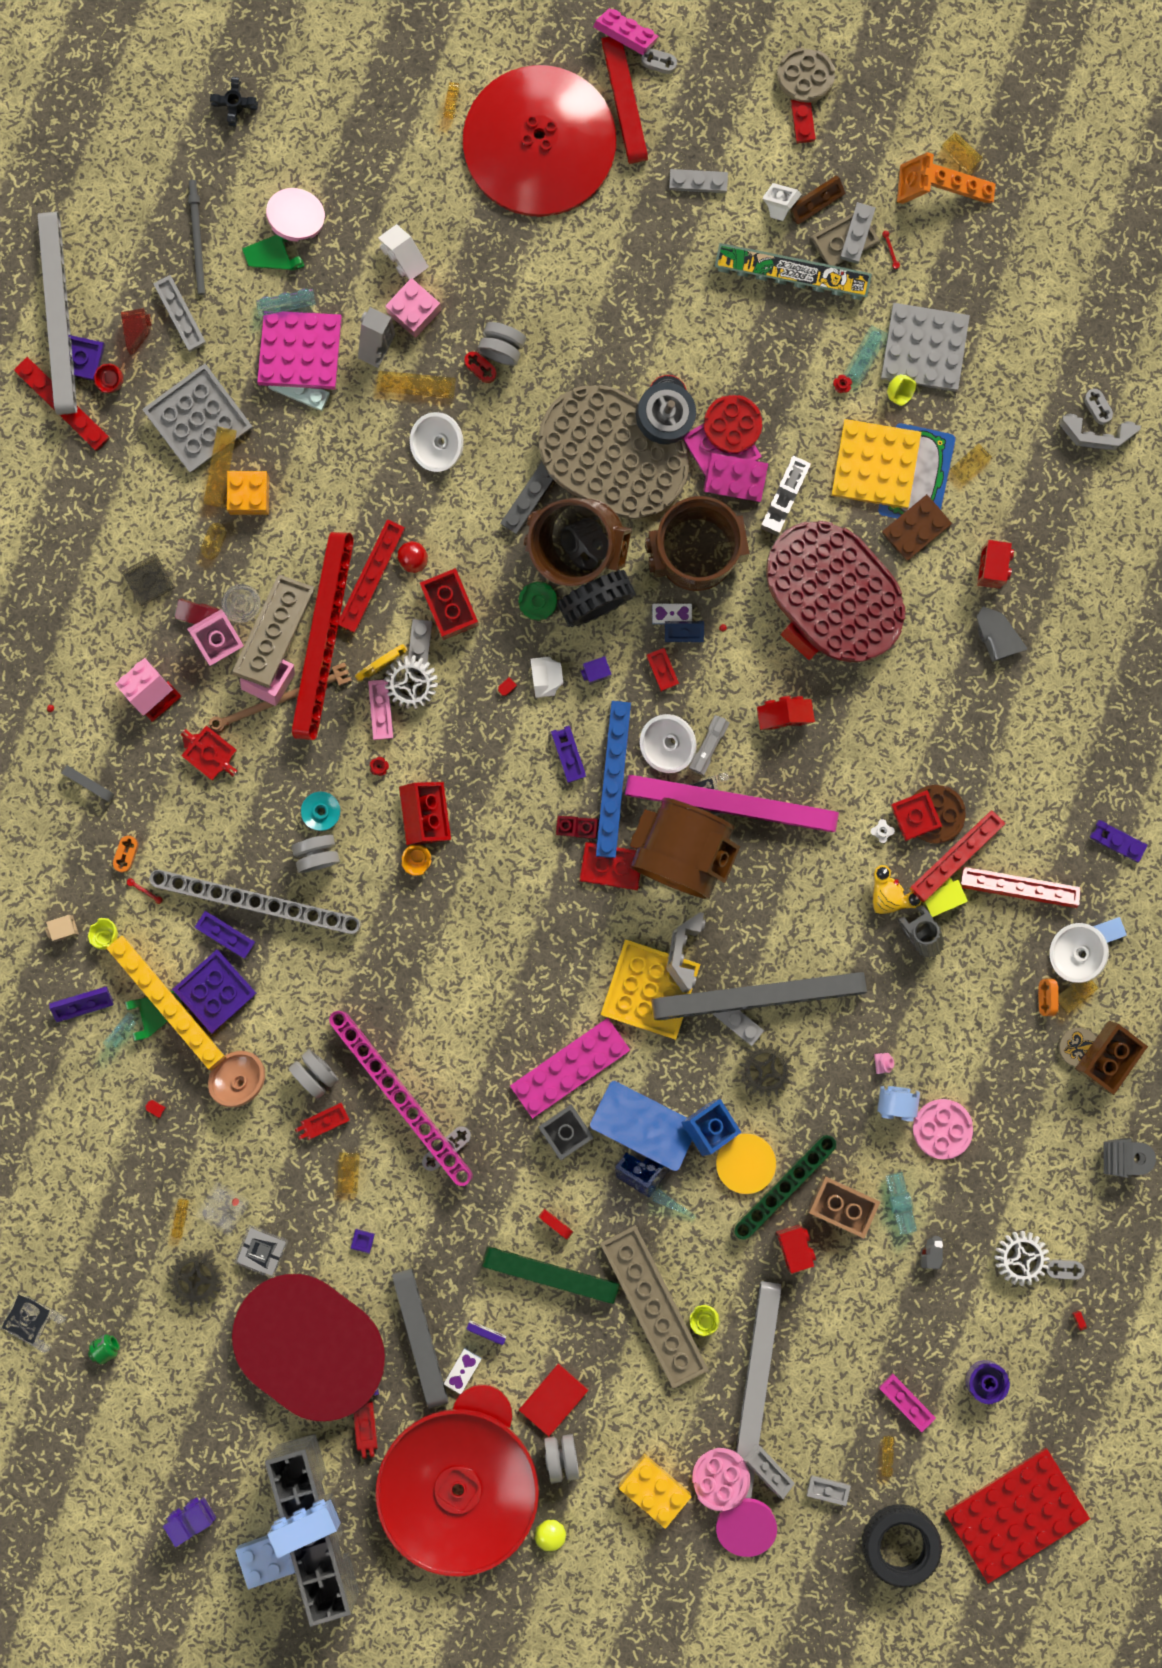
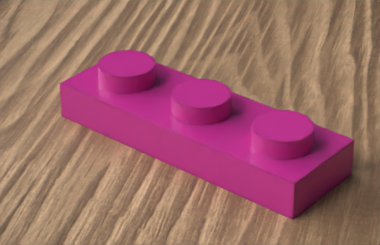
[878,1373,936,1432]

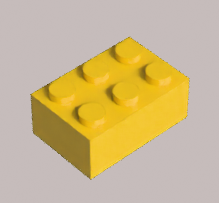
[618,1453,691,1529]

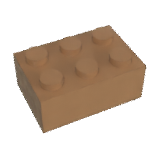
[807,1175,880,1238]

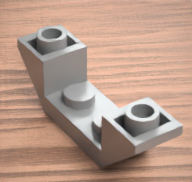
[1059,414,1141,450]
[667,912,705,993]

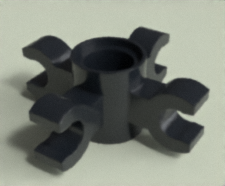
[210,77,258,127]

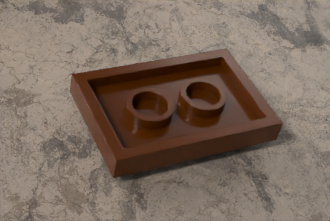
[882,494,952,562]

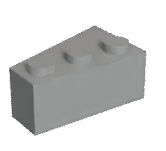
[358,307,395,368]

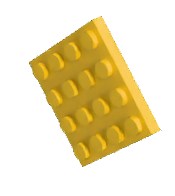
[831,419,921,509]
[600,939,701,1040]

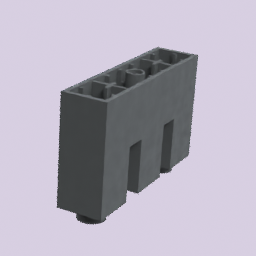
[265,1433,360,1627]

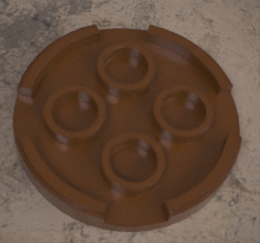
[914,785,966,844]

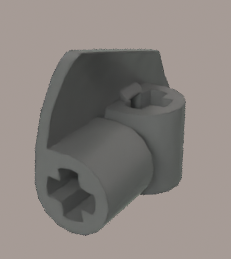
[976,607,1027,662]

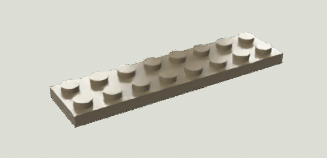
[600,1225,709,1389]

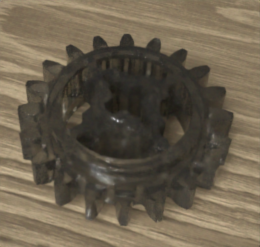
[738,1042,794,1097]
[168,1250,224,1307]

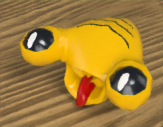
[873,865,922,914]

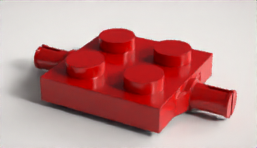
[181,725,238,781]

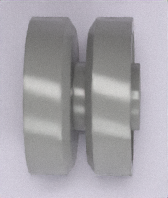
[477,322,526,366]
[291,835,340,873]
[288,1049,339,1100]
[545,1434,579,1484]

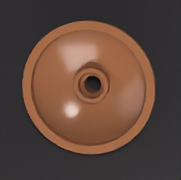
[208,1051,265,1108]

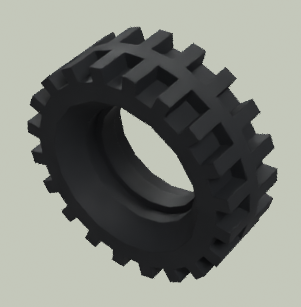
[557,570,636,628]

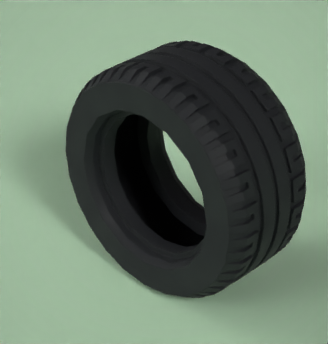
[862,1504,942,1588]

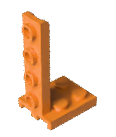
[897,152,996,204]

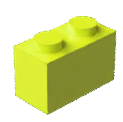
[922,878,968,917]

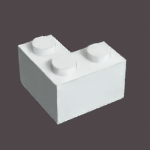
[378,224,429,280]

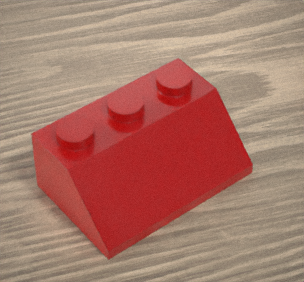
[399,782,451,845]

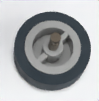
[636,382,696,444]

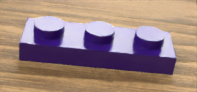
[194,911,256,959]
[49,986,114,1023]

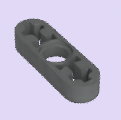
[61,765,115,802]

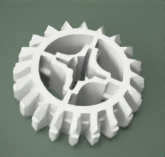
[384,655,438,709]
[994,1231,1050,1286]

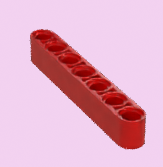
[601,36,648,164]

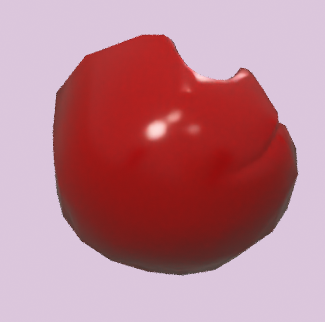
[94,363,124,393]
[397,541,428,573]

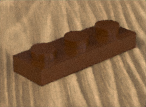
[790,176,846,224]

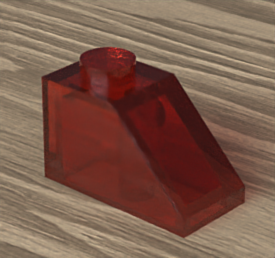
[121,308,152,355]

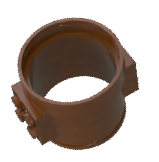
[645,496,750,591]
[524,498,632,586]
[630,797,740,900]

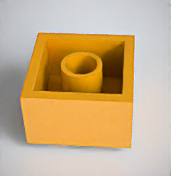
[227,471,269,515]

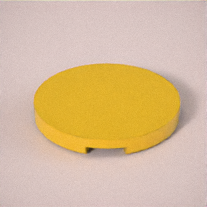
[354,644,408,682]
[716,1133,776,1194]

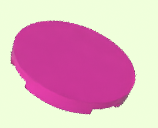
[716,1498,777,1557]

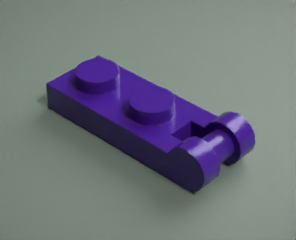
[551,725,587,783]
[1089,820,1148,863]

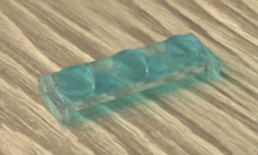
[256,289,316,316]
[843,325,888,385]

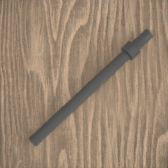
[188,180,205,295]

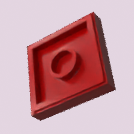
[890,790,942,841]

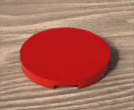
[704,395,762,453]
[453,1384,512,1428]

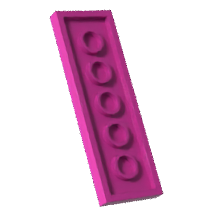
[510,1018,630,1119]

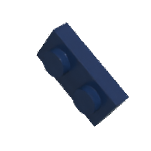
[664,621,704,642]

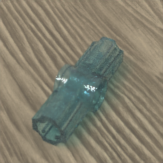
[885,1172,917,1235]

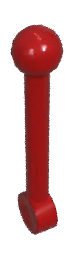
[882,231,900,269]
[127,878,163,904]

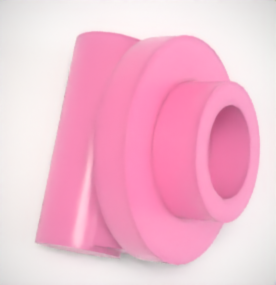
[874,1053,894,1074]

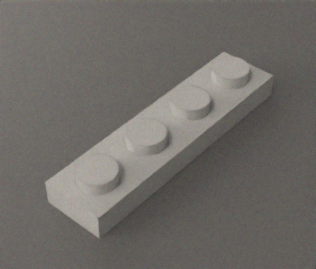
[153,275,207,353]

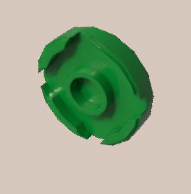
[518,581,557,621]

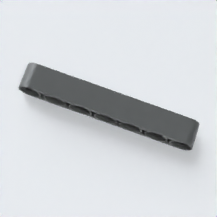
[392,1268,449,1409]

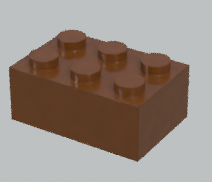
[1075,1021,1148,1095]

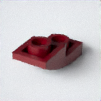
[175,599,220,624]
[556,815,599,839]

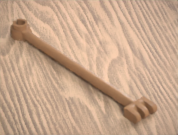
[209,663,352,733]

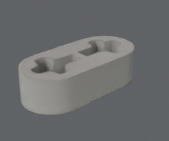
[641,49,677,74]
[1084,389,1113,425]
[1045,1259,1085,1280]

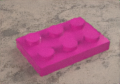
[593,8,659,55]
[703,453,768,502]

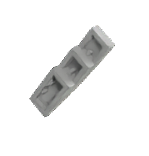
[760,456,811,536]

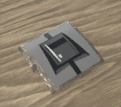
[234,1225,288,1278]

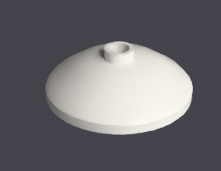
[410,412,463,472]
[640,714,697,773]
[1050,923,1109,983]

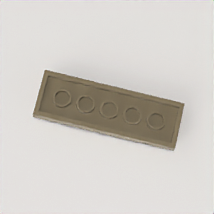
[232,574,315,688]

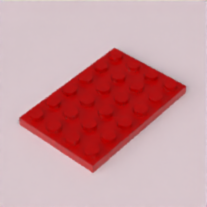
[944,1448,1090,1584]

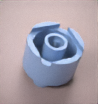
[877,1086,920,1121]

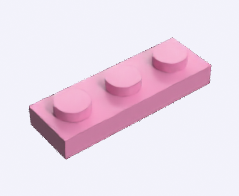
[368,680,394,740]

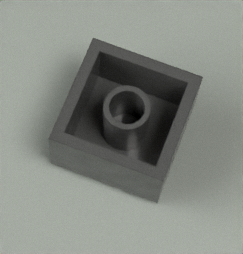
[538,1104,594,1160]

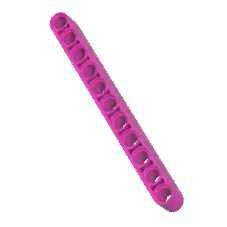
[625,775,839,832]
[329,1011,473,1186]

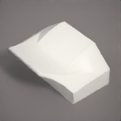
[762,183,802,221]
[531,657,563,698]

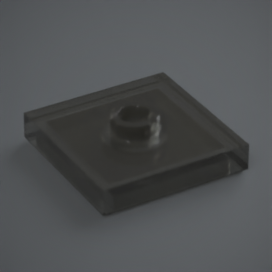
[122,553,175,606]

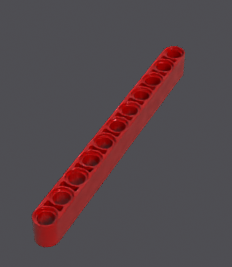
[292,532,354,740]

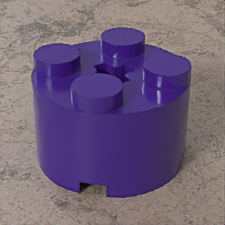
[966,1360,1010,1404]

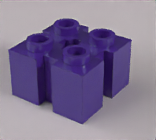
[163,1497,216,1547]

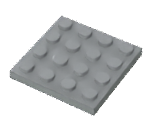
[881,303,970,392]
[142,364,253,473]

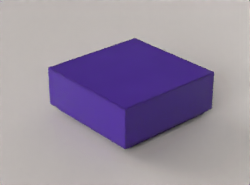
[350,1229,375,1254]

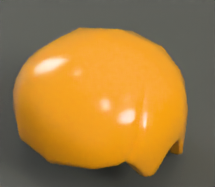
[402,844,432,876]

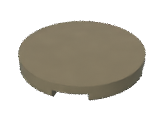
[777,47,835,102]

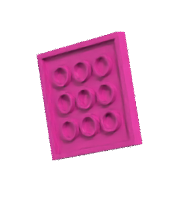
[257,310,342,390]

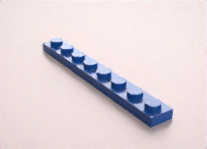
[596,701,631,858]

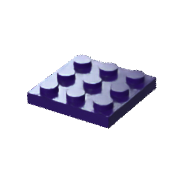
[172,949,257,1034]

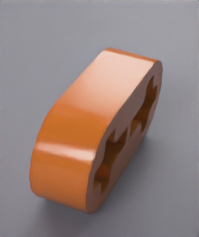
[113,836,139,873]
[1038,979,1058,1017]

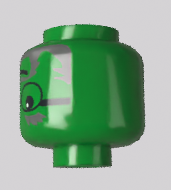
[88,1334,120,1365]

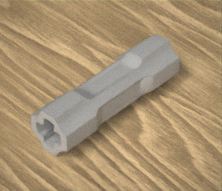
[688,715,730,775]

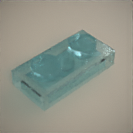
[102,1012,137,1048]

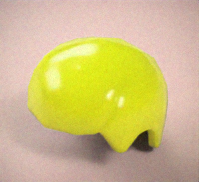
[887,374,916,406]
[88,918,118,950]
[689,1305,720,1337]
[534,1520,566,1551]

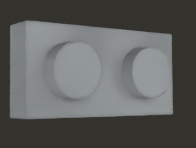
[806,1475,851,1506]

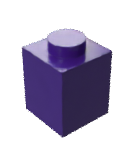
[580,656,612,685]

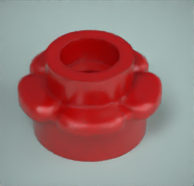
[833,374,852,393]
[370,757,389,776]

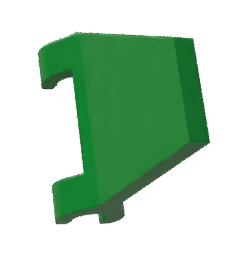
[242,234,305,270]
[125,991,182,1041]

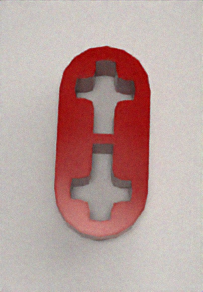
[464,351,496,383]
[538,1208,574,1240]

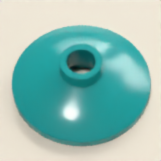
[301,791,341,831]

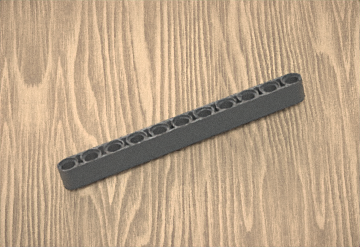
[651,972,868,1020]

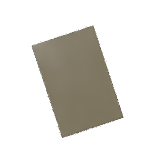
[811,213,880,266]

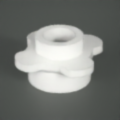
[871,819,895,843]

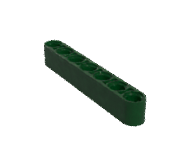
[733,1135,836,1240]
[481,1246,620,1304]

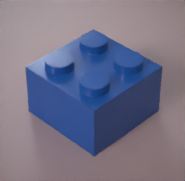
[681,1099,742,1156]

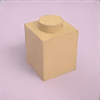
[45,915,79,942]

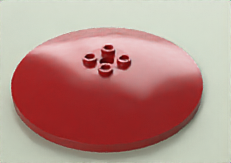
[463,65,616,217]
[376,1409,539,1577]

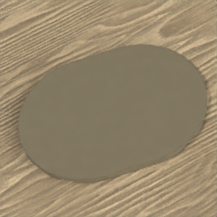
[538,385,689,519]

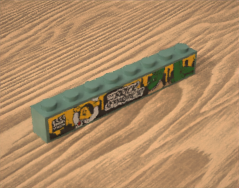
[715,243,872,300]

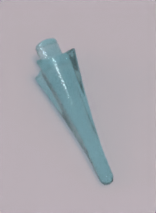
[646,1187,696,1219]

